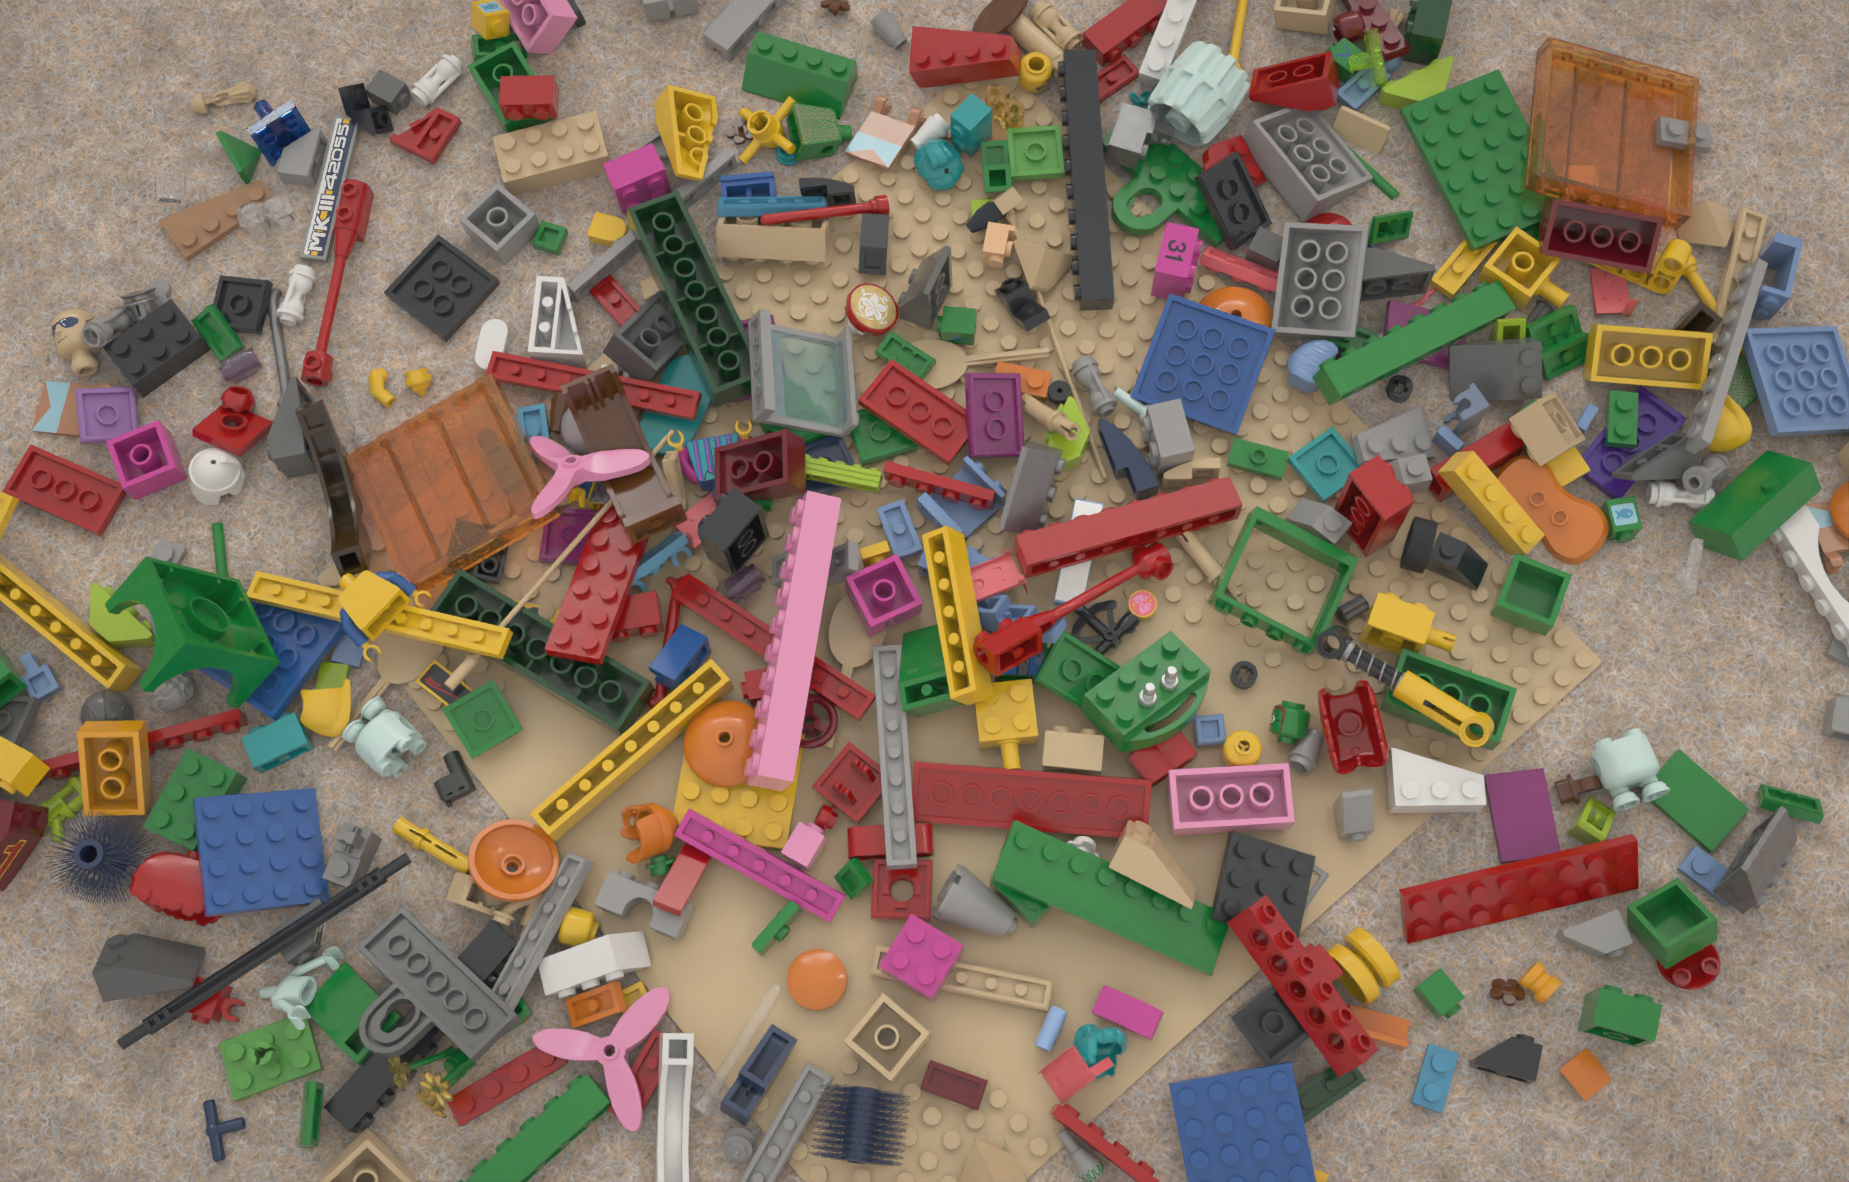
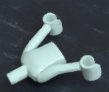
[259,946,345,1030]

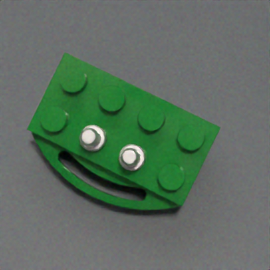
[1081,631,1211,752]

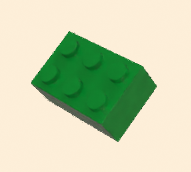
[467,41,553,133]
[143,749,248,853]

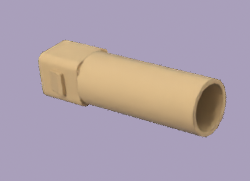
[1005,13,1063,85]

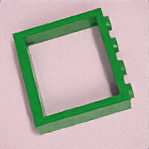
[1208,506,1359,655]

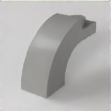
[772,541,860,586]

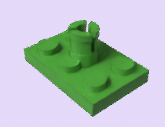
[219,1018,324,1101]

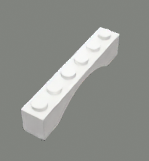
[1139,0,1198,88]
[1769,505,1849,657]
[655,1033,694,1182]

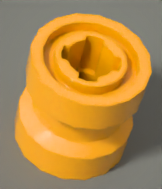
[1517,961,1562,1004]

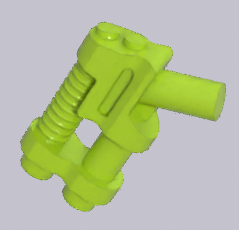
[38,774,83,843]

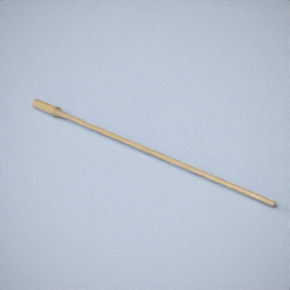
[996,192,1108,480]
[444,430,675,691]

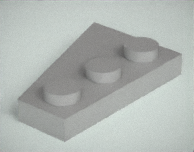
[1351,406,1436,465]

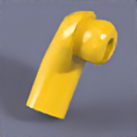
[368,368,396,408]

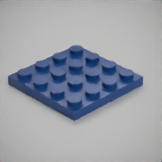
[1131,293,1276,436]
[199,586,345,721]
[193,788,329,917]
[1169,1061,1316,1182]

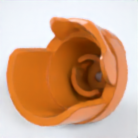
[620,802,679,864]

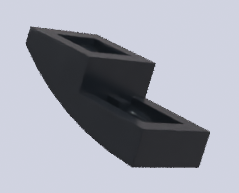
[799,178,856,207]

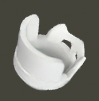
[189,448,246,505]

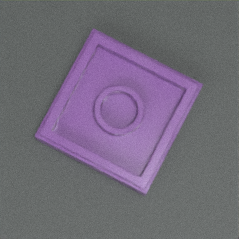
[75,387,138,445]

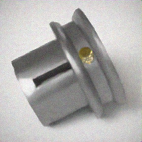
[120,287,159,322]

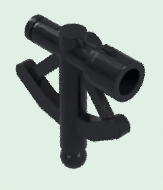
[1071,600,1140,656]

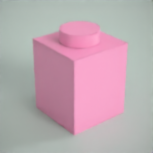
[781,822,827,872]

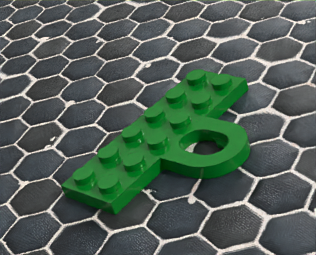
[1102,129,1224,248]

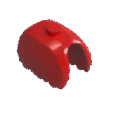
[1318,680,1389,775]
[130,850,223,927]

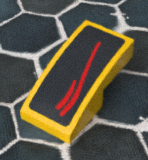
[415,660,474,706]

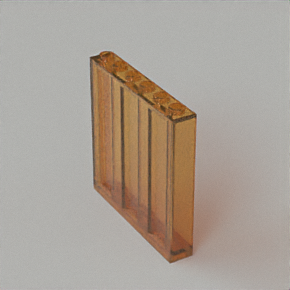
[1524,37,1700,230]
[346,373,564,598]

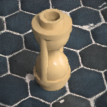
[1030,0,1082,51]

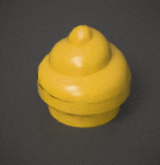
[404,367,432,397]

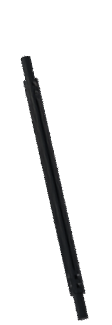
[117,852,412,1050]

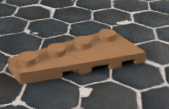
[158,179,278,261]

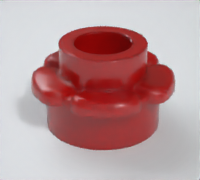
[814,804,838,831]

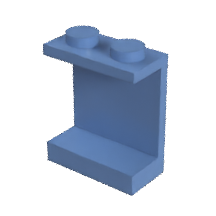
[1751,232,1804,321]
[917,456,1006,539]

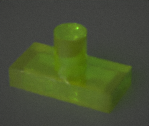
[1348,28,1387,88]

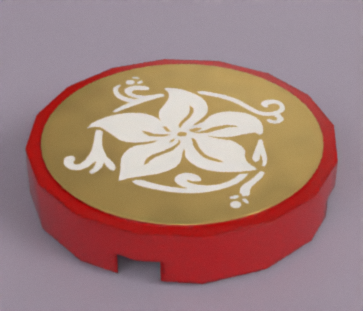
[845,283,898,336]

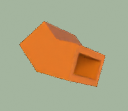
[1559,1047,1612,1101]

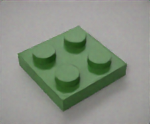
[1007,125,1065,182]

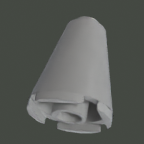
[931,864,1018,938]

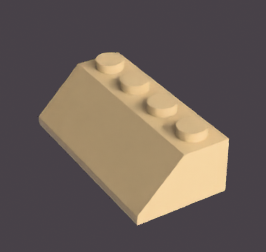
[716,216,831,265]

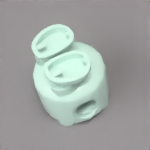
[342,696,427,778]
[1589,728,1670,812]

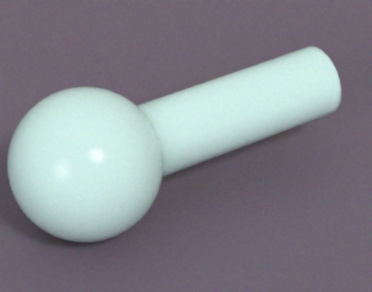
[1113,387,1150,422]

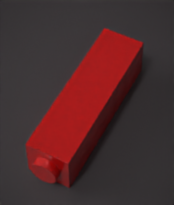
[1428,421,1526,503]

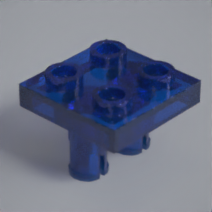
[246,100,311,167]

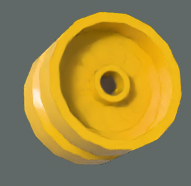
[1327,926,1401,1006]

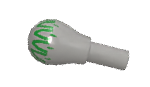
[1057,1128,1104,1182]

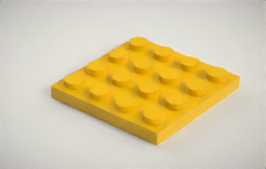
[673,734,806,850]

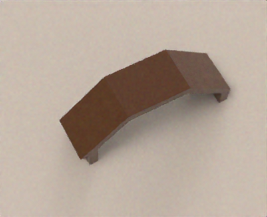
[560,364,688,544]

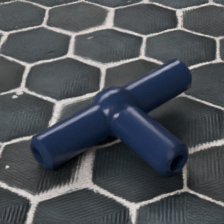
[203,1099,246,1162]

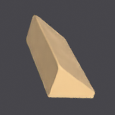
[1333,106,1391,154]

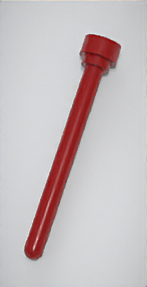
[760,195,890,225]

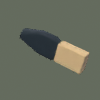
[966,186,1023,233]

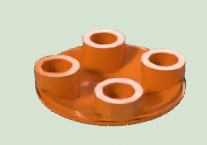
[787,949,847,1011]

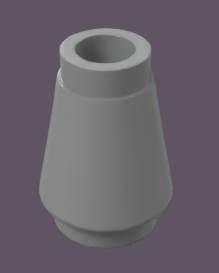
[871,10,908,50]
[1288,729,1324,775]

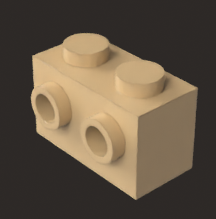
[1042,726,1104,774]

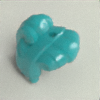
[914,138,964,191]
[1073,1024,1127,1079]

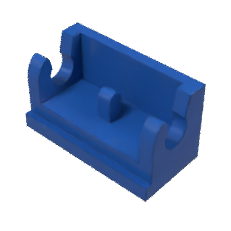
[720,171,777,197]
[649,624,711,691]

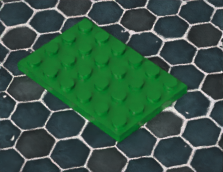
[1399,69,1568,253]

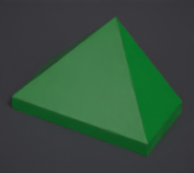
[216,131,261,184]
[1368,210,1413,244]

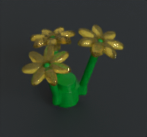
[388,1046,476,1118]

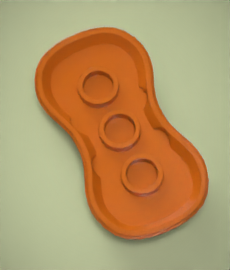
[1494,454,1609,564]

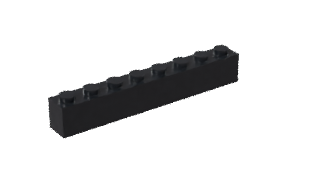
[323,920,518,1133]

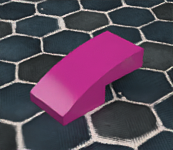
[1092,985,1164,1041]

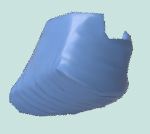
[1286,340,1338,393]

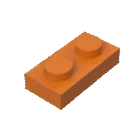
[995,361,1052,402]
[565,981,627,1029]

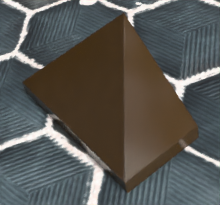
[1671,301,1723,333]

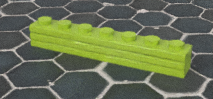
[805,454,883,494]

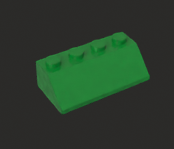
[741,31,858,120]

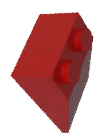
[1248,51,1340,112]

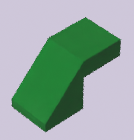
[981,140,1012,193]

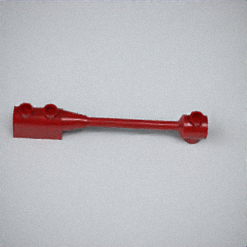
[300,179,374,387]
[973,542,1173,677]

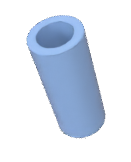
[1034,1005,1068,1053]

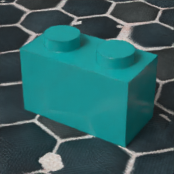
[950,93,992,157]
[241,712,315,774]

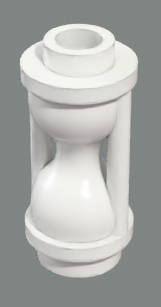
[410,54,463,108]
[276,264,316,326]
[1645,479,1715,511]

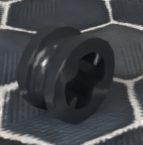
[1386,375,1413,403]
[1230,661,1258,690]

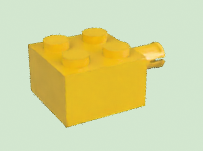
[1477,227,1570,311]
[1358,592,1457,655]
[975,679,1038,769]

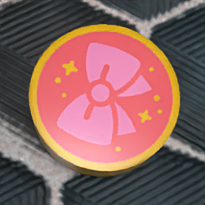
[1128,590,1157,620]

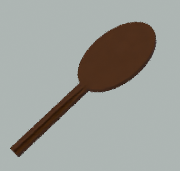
[972,0,1028,34]

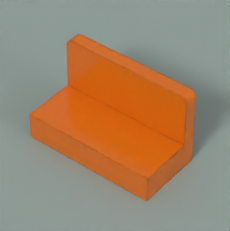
[1348,1004,1410,1051]

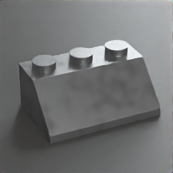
[998,440,1065,533]
[1712,806,1797,914]

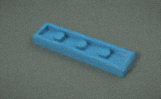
[718,196,827,217]

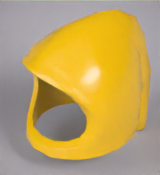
[1708,394,1753,453]
[300,678,352,738]

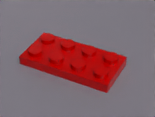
[858,359,968,466]
[2,444,127,537]

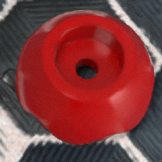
[220,386,256,413]

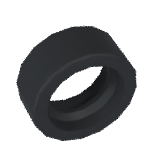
[1400,516,1438,574]

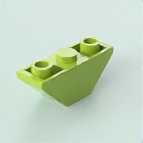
[1378,55,1454,110]
[1044,396,1090,475]
[89,582,155,649]

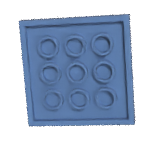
[1742,326,1849,437]

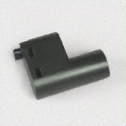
[434,750,476,808]

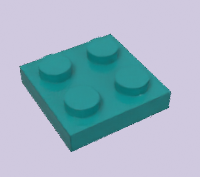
[1287,426,1361,503]

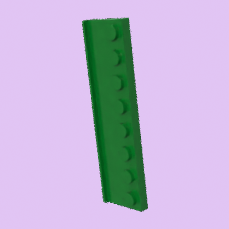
[990,820,1229,976]

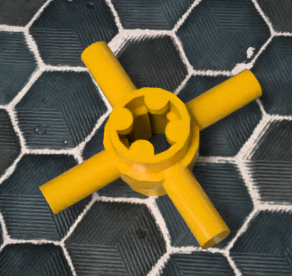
[738,96,797,165]

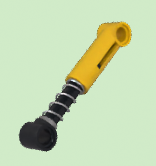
[1315,625,1494,747]

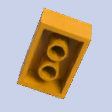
[77,720,152,816]

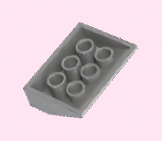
[1243,108,1373,222]
[1272,222,1369,340]

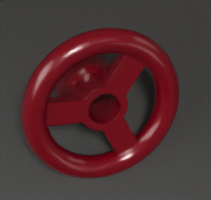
[799,694,838,749]

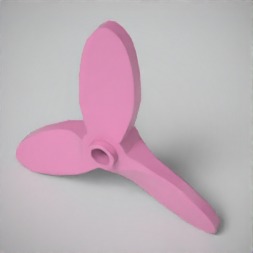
[530,436,651,519]
[532,987,671,1132]

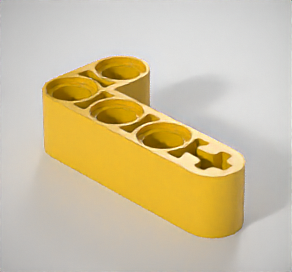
[1586,239,1692,294]

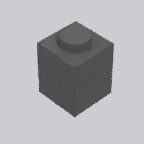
[365,69,411,115]
[1245,227,1283,271]

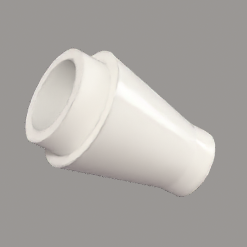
[910,113,950,150]

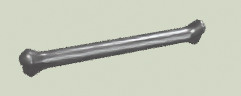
[268,287,290,407]

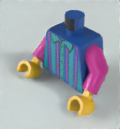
[667,418,753,502]

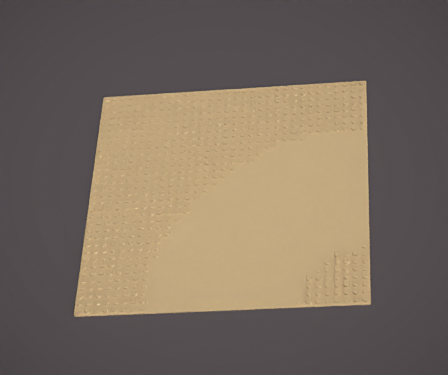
[317,76,1601,1182]

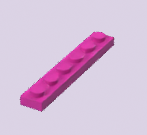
[674,808,846,922]

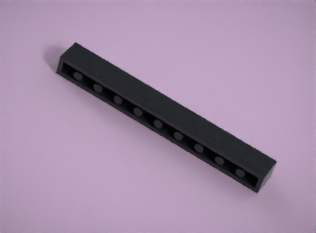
[1058,49,1115,311]

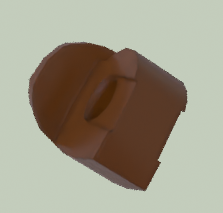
[1554,774,1603,805]

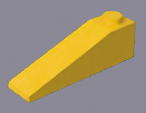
[654,84,718,182]

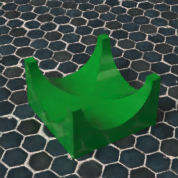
[105,556,280,709]

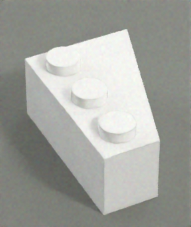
[528,276,587,368]
[1386,747,1486,813]
[538,931,652,999]

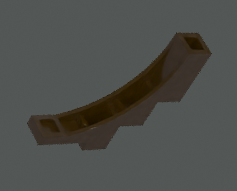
[295,400,372,578]

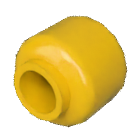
[1017,52,1053,92]
[1222,730,1262,767]
[557,906,599,947]

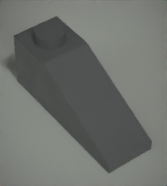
[1611,433,1702,481]

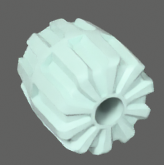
[1148,41,1250,147]

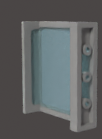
[748,309,859,438]

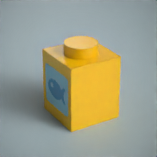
[471,0,510,40]

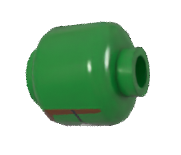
[1269,700,1311,745]

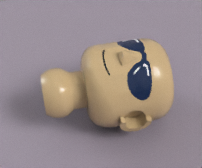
[51,308,101,377]

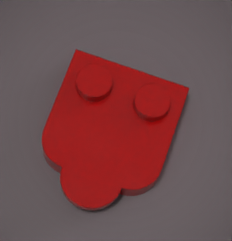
[1201,134,1266,188]

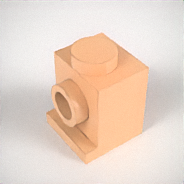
[982,222,1015,268]

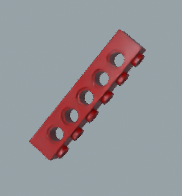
[1227,895,1379,1077]

